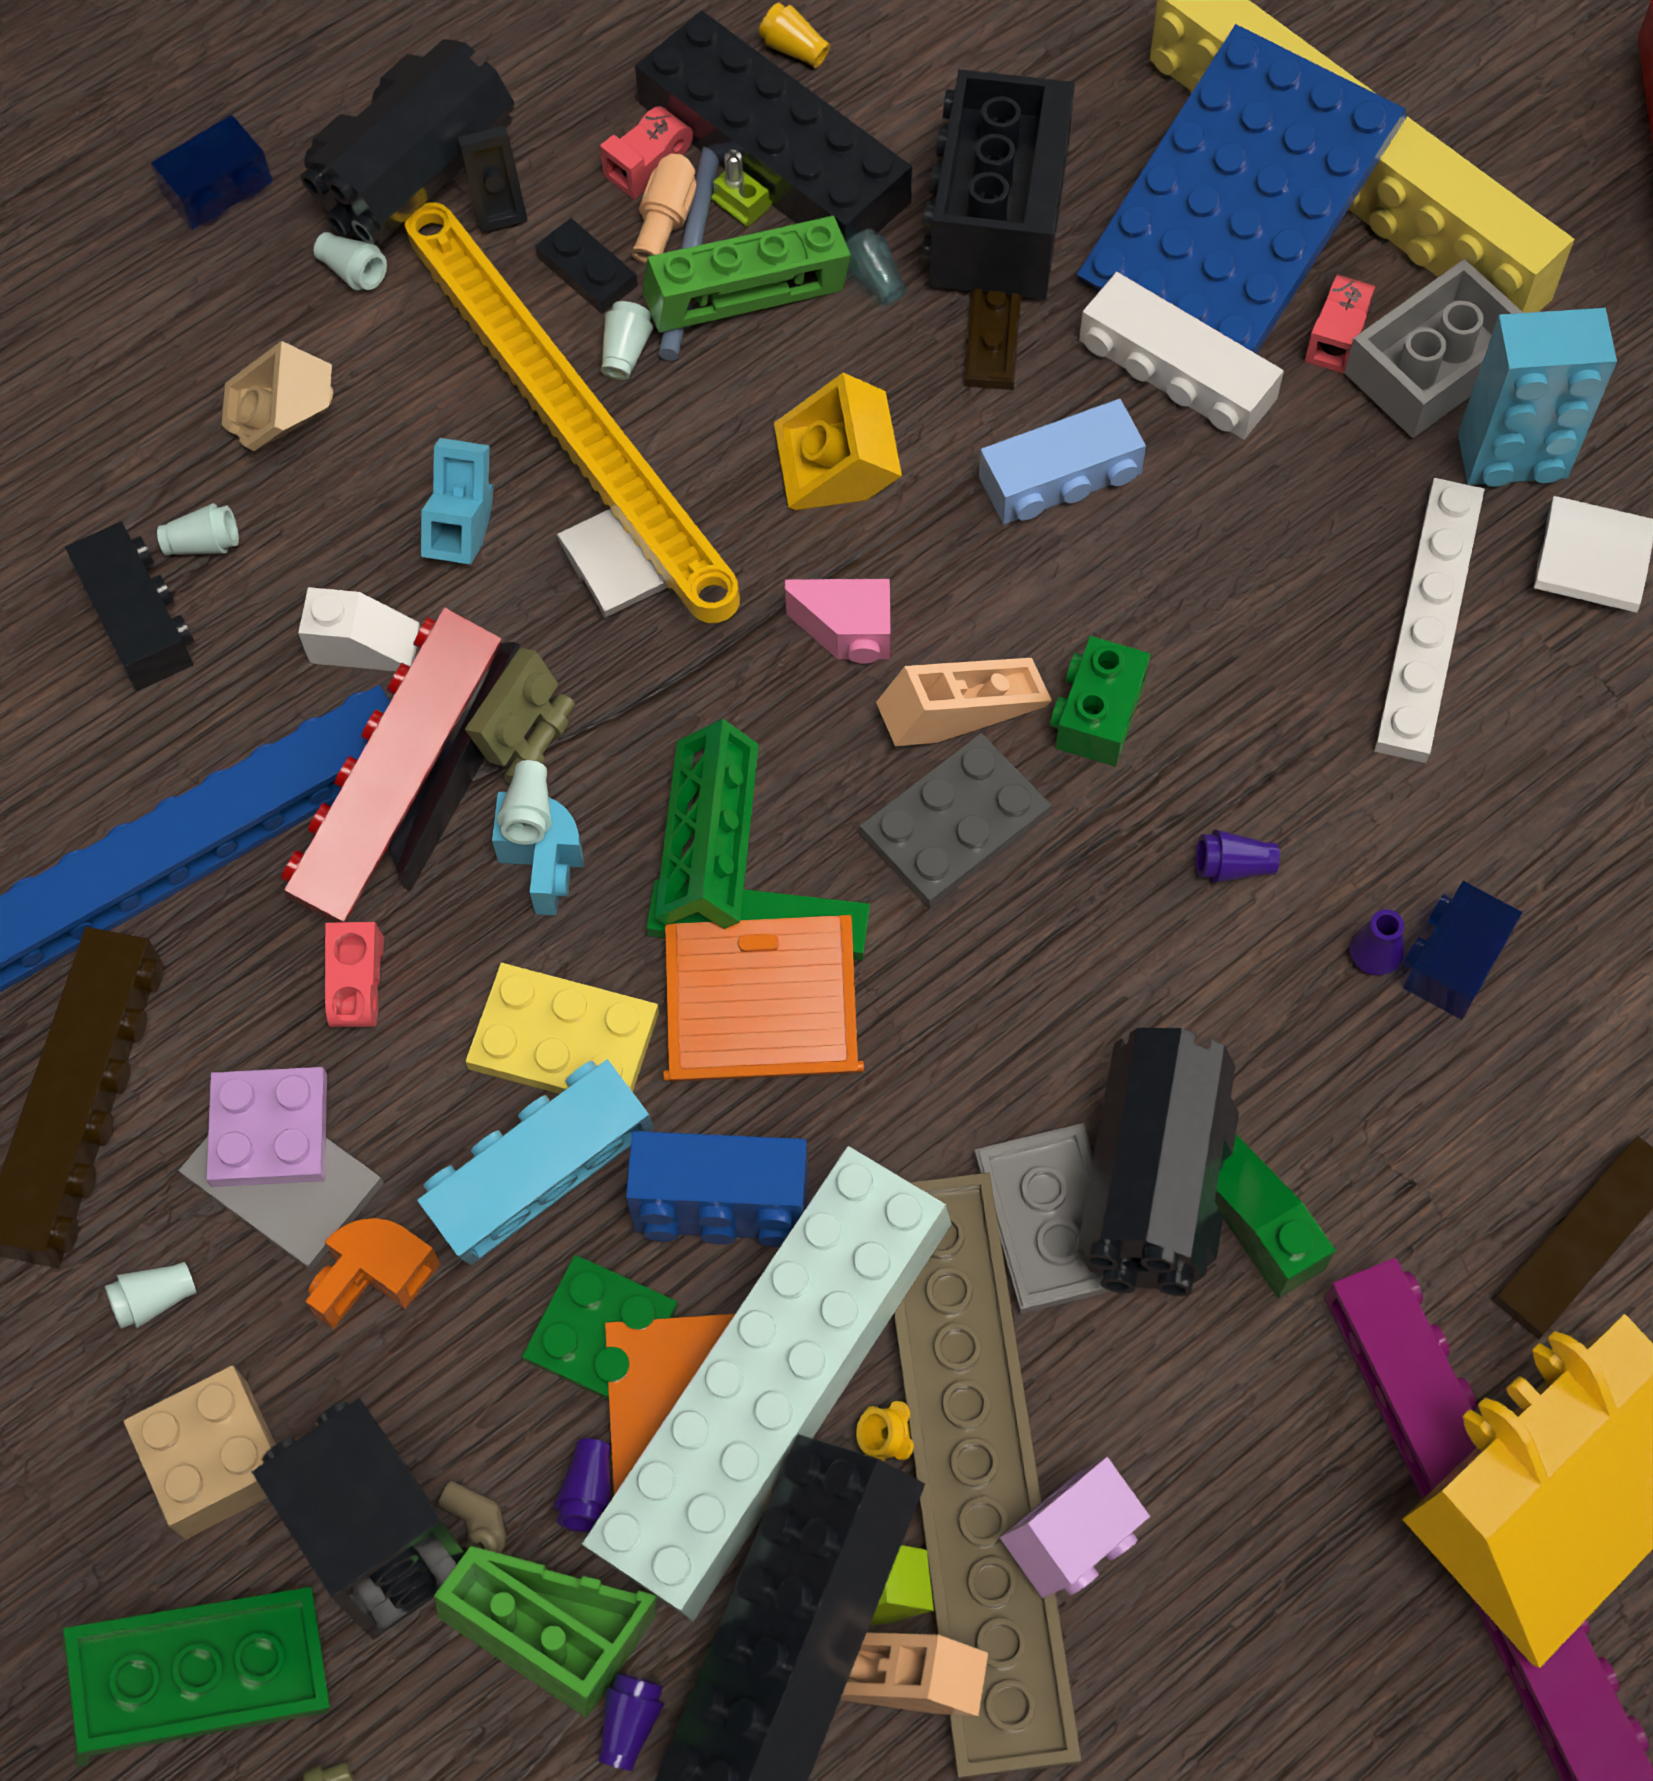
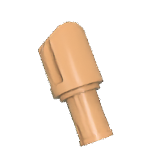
[632,154,697,265]

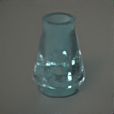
[846,229,907,306]

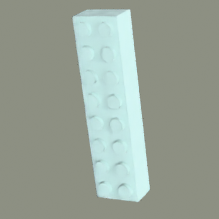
[582,1146,952,1621]

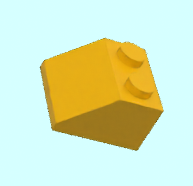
[774,373,902,510]

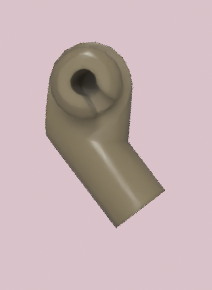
[438,1480,507,1554]

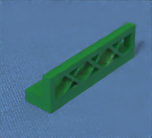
[655,719,759,929]

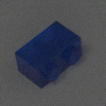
[151,115,273,230]
[1403,881,1523,1020]

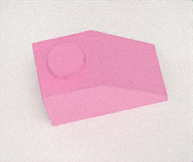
[785,579,890,664]

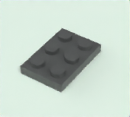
[860,733,1052,909]

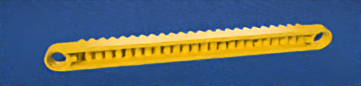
[405,202,740,623]

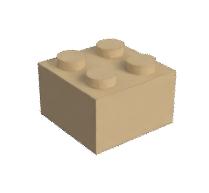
[123,1365,276,1540]

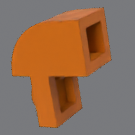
[305,1218,441,1329]

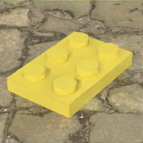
[465,963,659,1094]

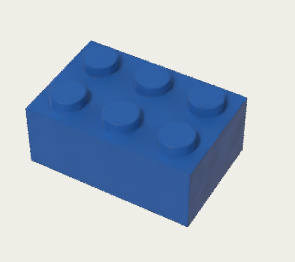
[626,1131,809,1247]

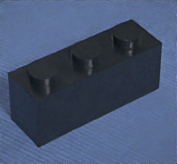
[65,521,195,691]

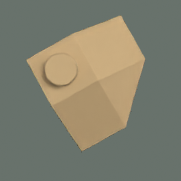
[221,341,333,451]

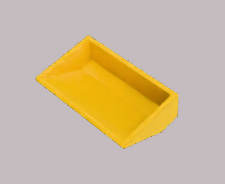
[1402,1314,1653,1668]

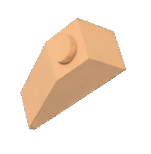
[876,658,1052,746]
[840,1633,988,1716]

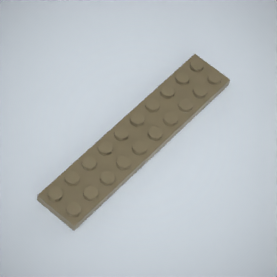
[894,1172,1081,1780]

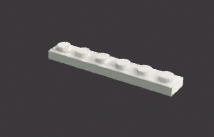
[1374,478,1484,763]

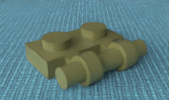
[465,647,575,784]

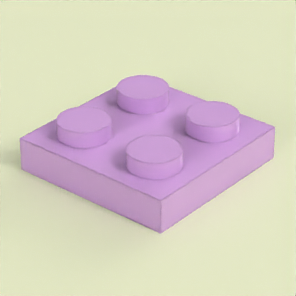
[207,1067,327,1187]

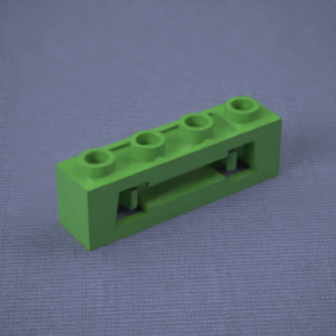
[642,216,851,333]

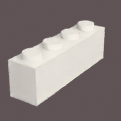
[1079,272,1284,440]

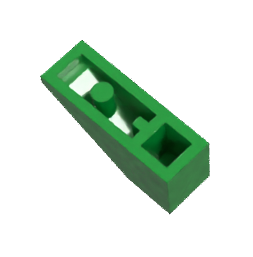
[1215,1134,1336,1299]

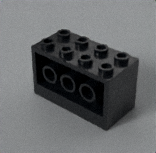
[922,69,1075,300]
[251,1398,465,1640]

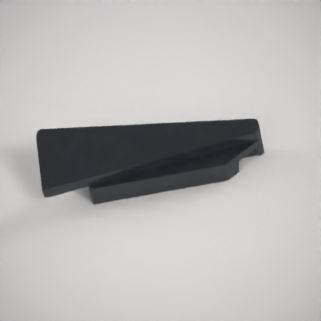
[389,642,520,891]

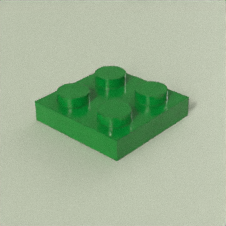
[522,1255,679,1401]

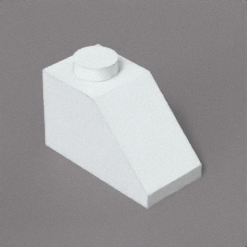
[298,587,421,671]

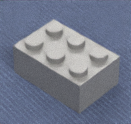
[1344,259,1523,438]

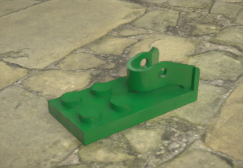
[62,1587,330,1766]

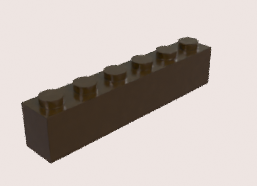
[0,927,163,1269]

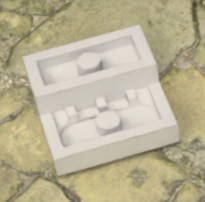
[1534,496,1653,613]
[557,509,668,618]

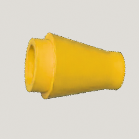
[758,3,831,68]

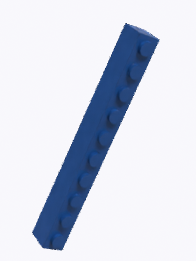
[0,685,391,992]

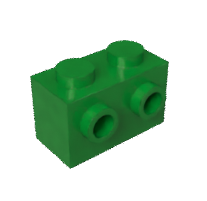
[1050,636,1151,767]

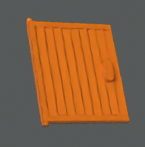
[664,915,864,1082]
[605,1314,767,1513]

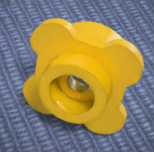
[856,1401,914,1462]

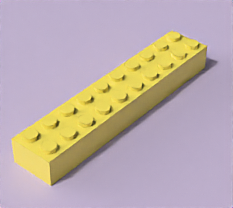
[1150,0,1575,313]

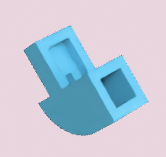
[421,438,494,565]
[492,792,584,915]

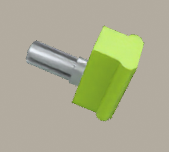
[711,149,772,226]

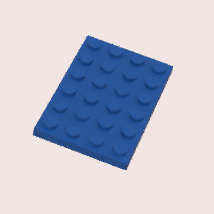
[1077,24,1407,354]

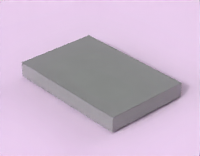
[974,1123,1112,1314]
[178,1136,384,1272]

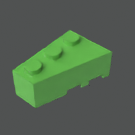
[434,1546,657,1718]

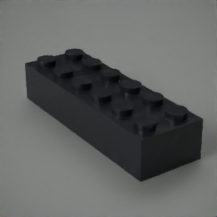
[635,10,912,256]
[655,1434,925,1781]

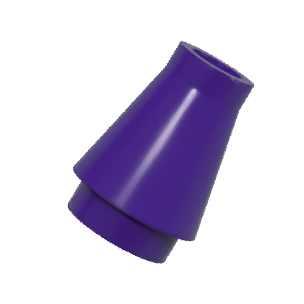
[1195,829,1280,883]
[1349,909,1404,975]
[553,1438,612,1533]
[598,1673,665,1771]

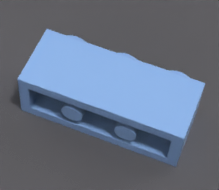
[979,399,1146,524]

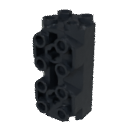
[301,39,515,245]
[1077,1027,1239,1296]

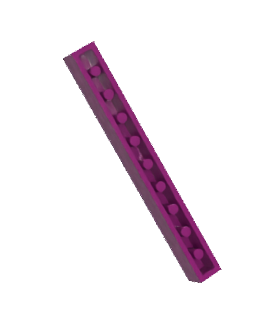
[1324,1257,1653,1781]

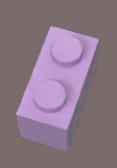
[999,1457,1150,1598]

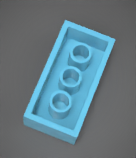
[1458,308,1617,486]
[417,1059,654,1266]

